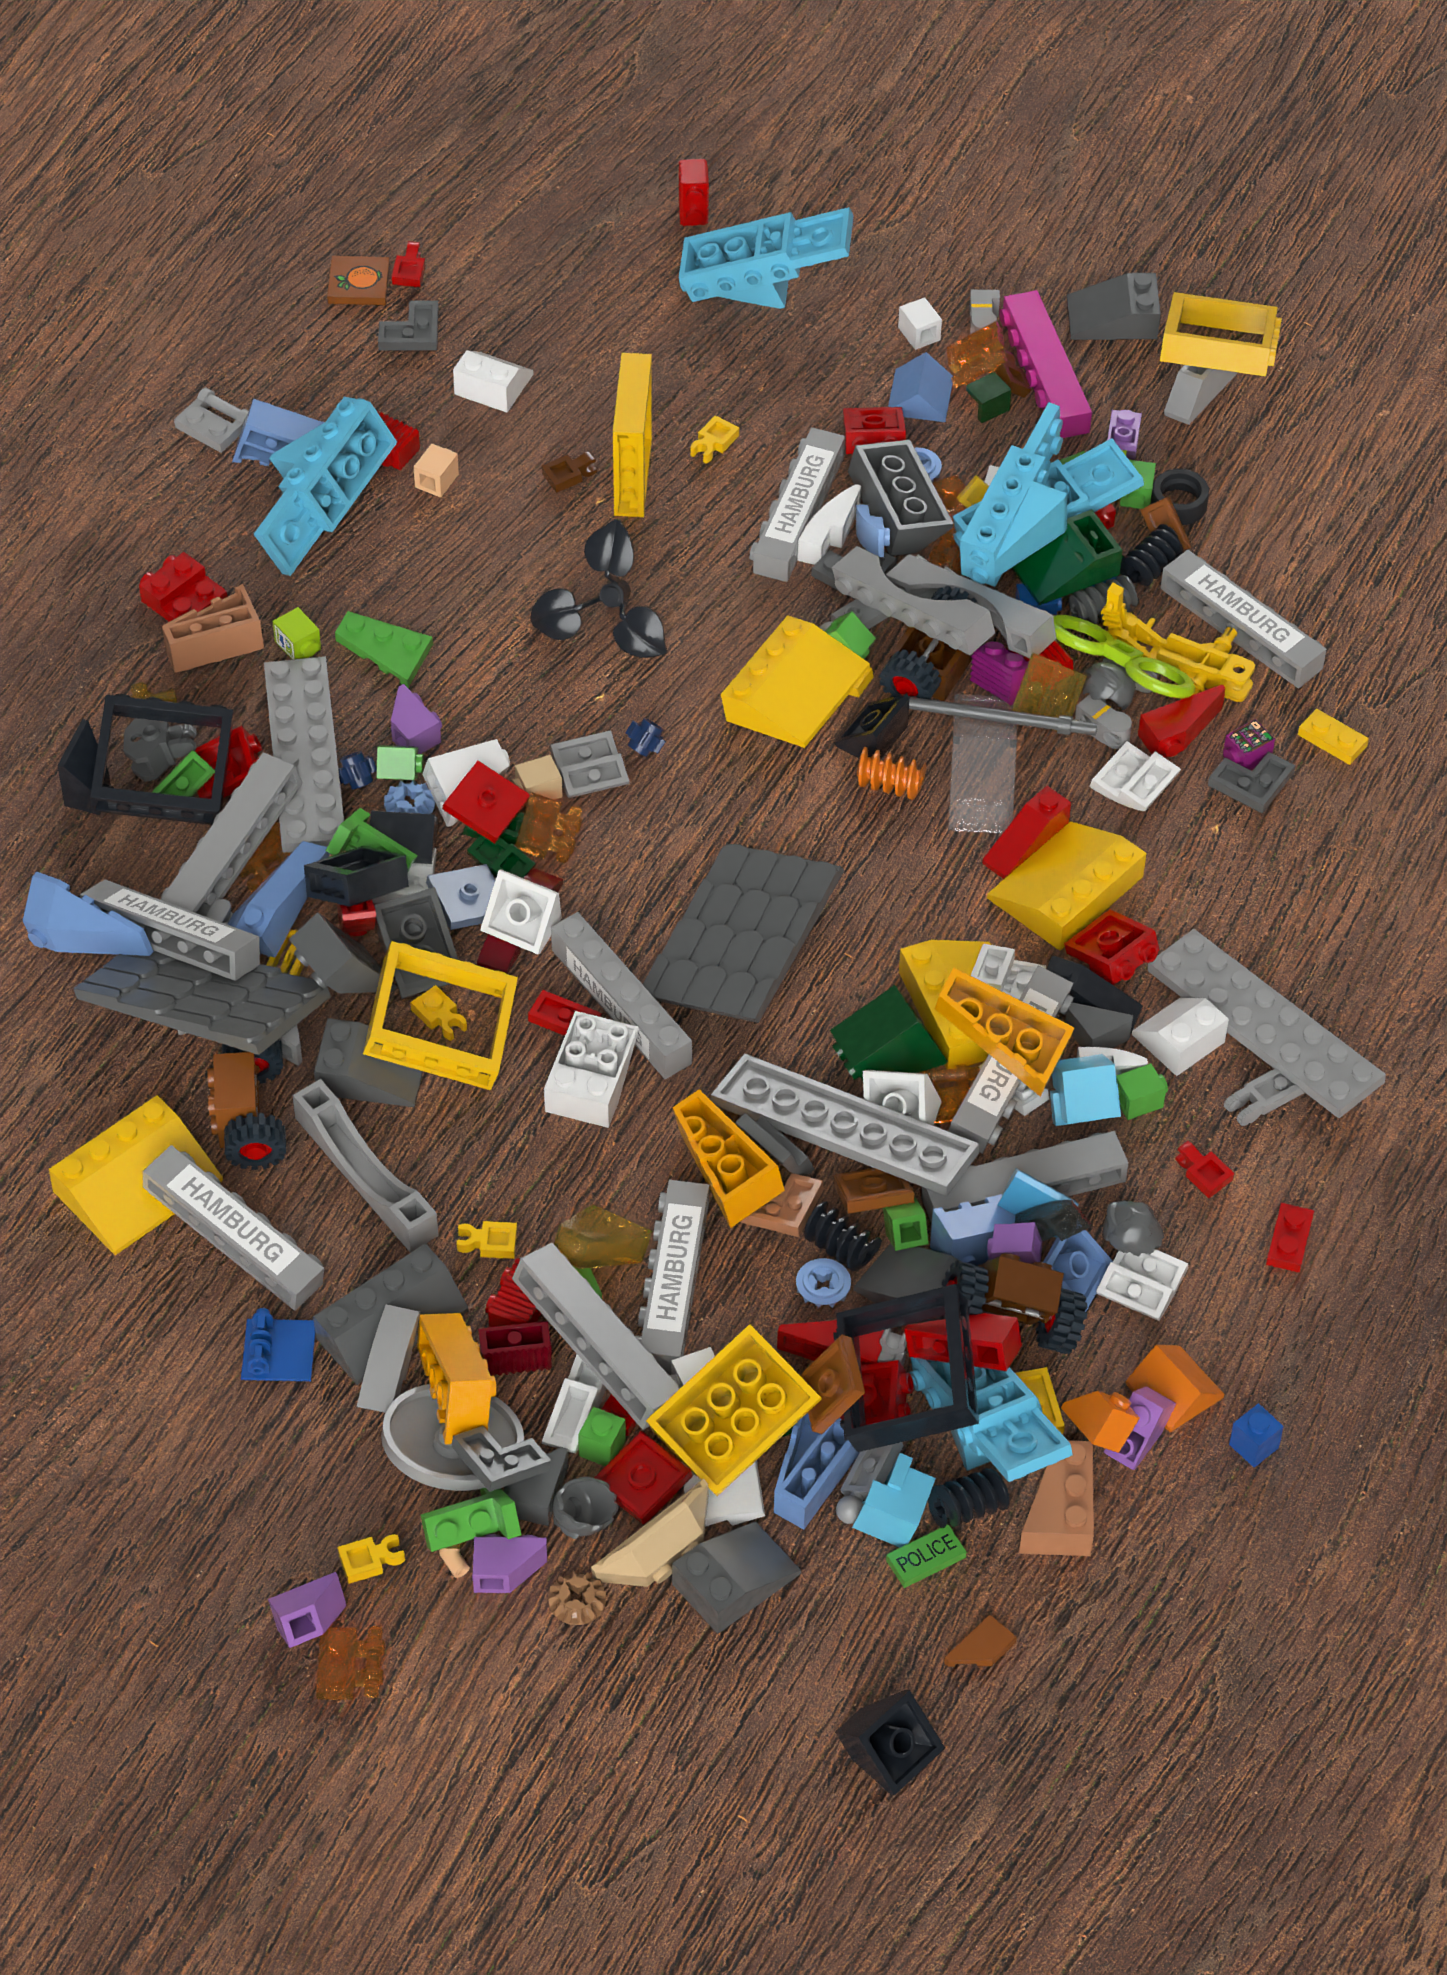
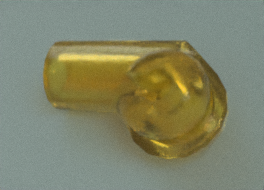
[130,682,177,703]

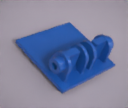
[241,1308,315,1382]

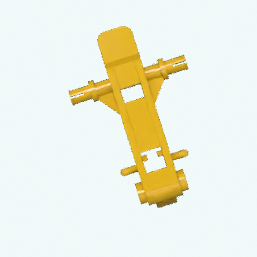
[1101,582,1255,702]

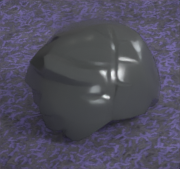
[1082,662,1136,710]
[1102,1200,1164,1257]
[553,1477,618,1539]

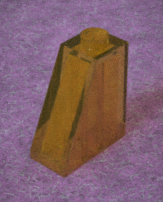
[554,1204,652,1269]

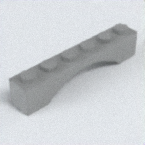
[832,546,995,655]
[886,554,1056,660]
[293,1079,439,1253]

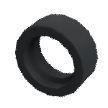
[1151,468,1209,526]

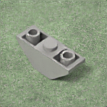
[1164,365,1238,425]

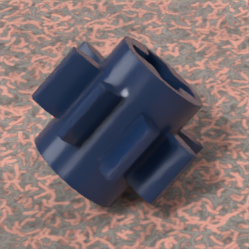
[625,718,666,757]
[338,751,377,789]

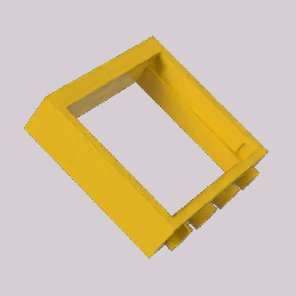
[1160,292,1282,376]
[613,353,652,517]
[363,941,518,1090]

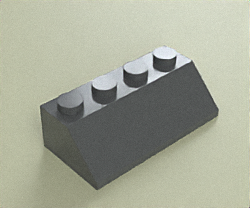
[848,440,954,556]
[313,1243,469,1385]

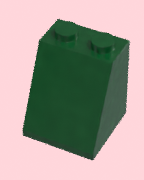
[829,985,948,1080]

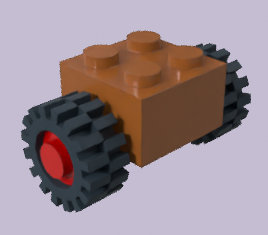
[207,1039,286,1170]

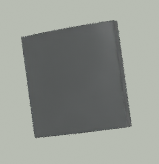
[736,1113,815,1175]

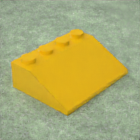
[721,615,871,748]
[987,821,1147,951]
[899,940,991,1072]
[49,1095,223,1255]
[646,1324,822,1496]

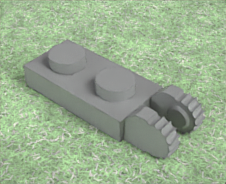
[1224,1068,1305,1126]

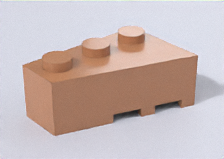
[162,584,264,673]
[1019,1441,1094,1556]

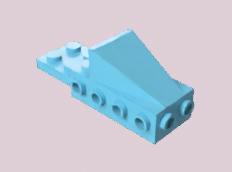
[679,207,854,309]
[254,396,397,576]
[960,402,1067,587]
[953,438,1144,548]
[910,1357,1073,1482]

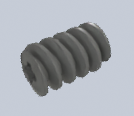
[1069,575,1138,624]

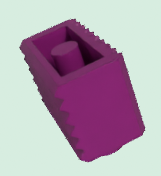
[969,641,1033,706]

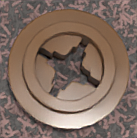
[548,1570,606,1625]

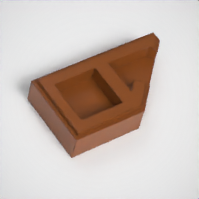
[1140,497,1192,550]
[944,1614,1017,1667]

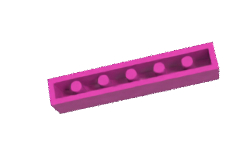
[999,290,1092,438]

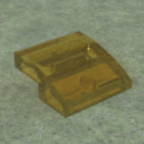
[1011,653,1087,735]

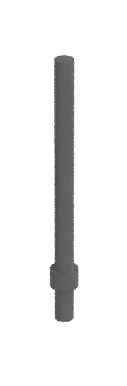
[909,697,1098,736]

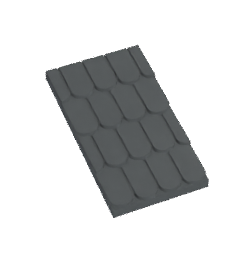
[643,843,845,1023]
[73,950,331,1055]

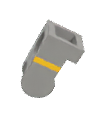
[969,289,1000,346]
[1075,694,1132,749]

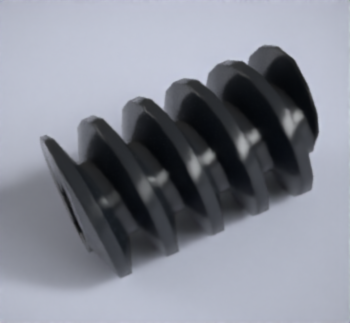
[1120,524,1183,586]
[804,1201,882,1271]
[928,1468,1010,1529]

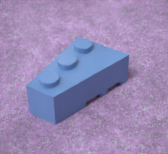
[232,399,325,466]
[930,1194,1040,1266]
[774,1413,860,1530]

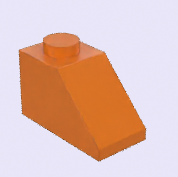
[1061,1391,1140,1453]

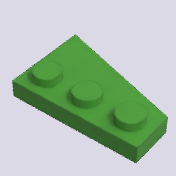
[335,611,433,688]

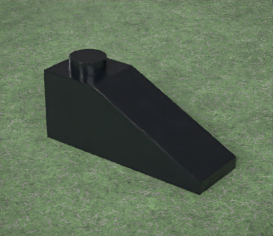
[1047,956,1143,1034]

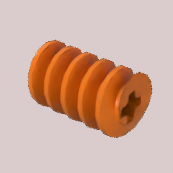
[857,747,926,800]

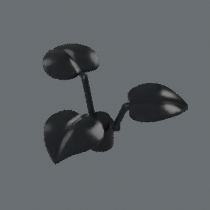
[530,518,667,658]

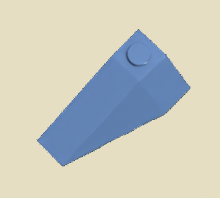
[227,841,330,958]
[23,872,154,956]

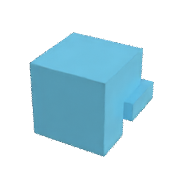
[1050,1054,1121,1126]
[852,1453,936,1548]

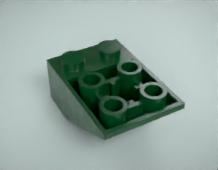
[1012,509,1123,605]

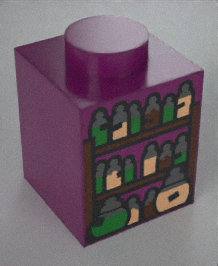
[1223,719,1275,770]

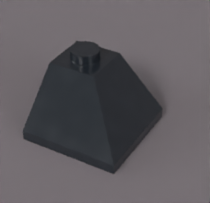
[57,719,114,815]
[835,1690,945,1795]

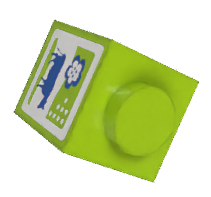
[273,607,321,660]

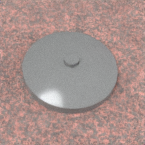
[381,1384,524,1491]

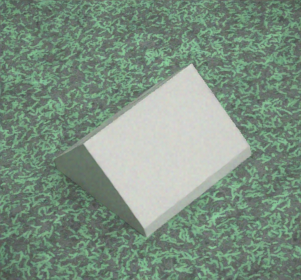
[480,870,562,954]
[863,1070,942,1126]

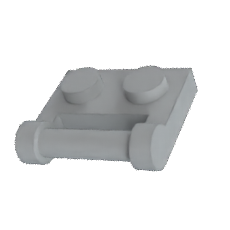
[174,387,249,453]

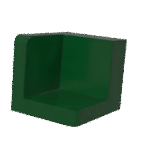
[966,372,1011,423]

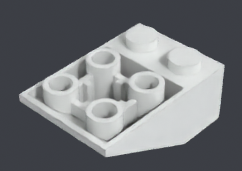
[544,1011,639,1128]

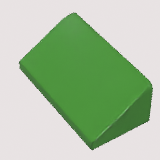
[151,750,215,797]

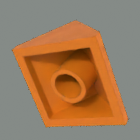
[1126,1344,1225,1433]

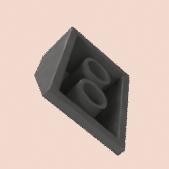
[1067,273,1161,340]
[374,887,458,999]
[289,912,397,993]
[314,1018,423,1108]
[854,1243,960,1324]
[672,1521,801,1634]

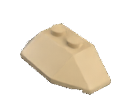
[591,1478,709,1587]

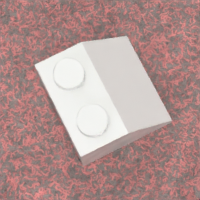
[453,350,533,413]
[1132,997,1229,1076]

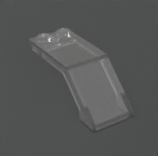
[948,694,1017,833]

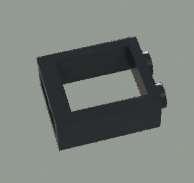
[304,846,409,907]

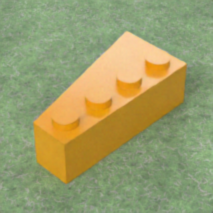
[935,968,1075,1097]
[672,1089,785,1228]
[417,1313,496,1444]

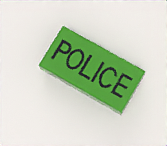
[886,1525,966,1588]

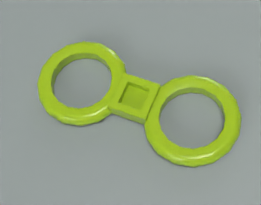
[1053,615,1196,699]

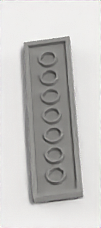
[264,656,344,853]
[1147,929,1386,1118]
[711,1053,979,1196]

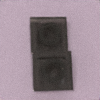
[1015,1200,1091,1242]

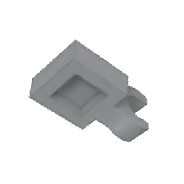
[878,1328,907,1366]

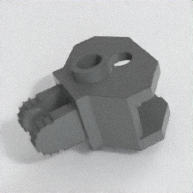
[123,718,197,782]

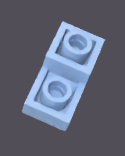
[856,505,890,557]

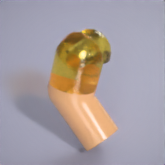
[439,1541,470,1578]

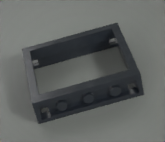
[90,694,233,825]
[833,1284,979,1452]

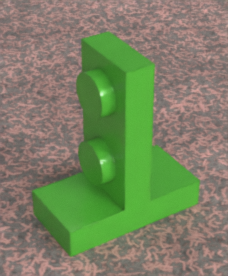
[325,808,418,872]
[421,1487,521,1552]

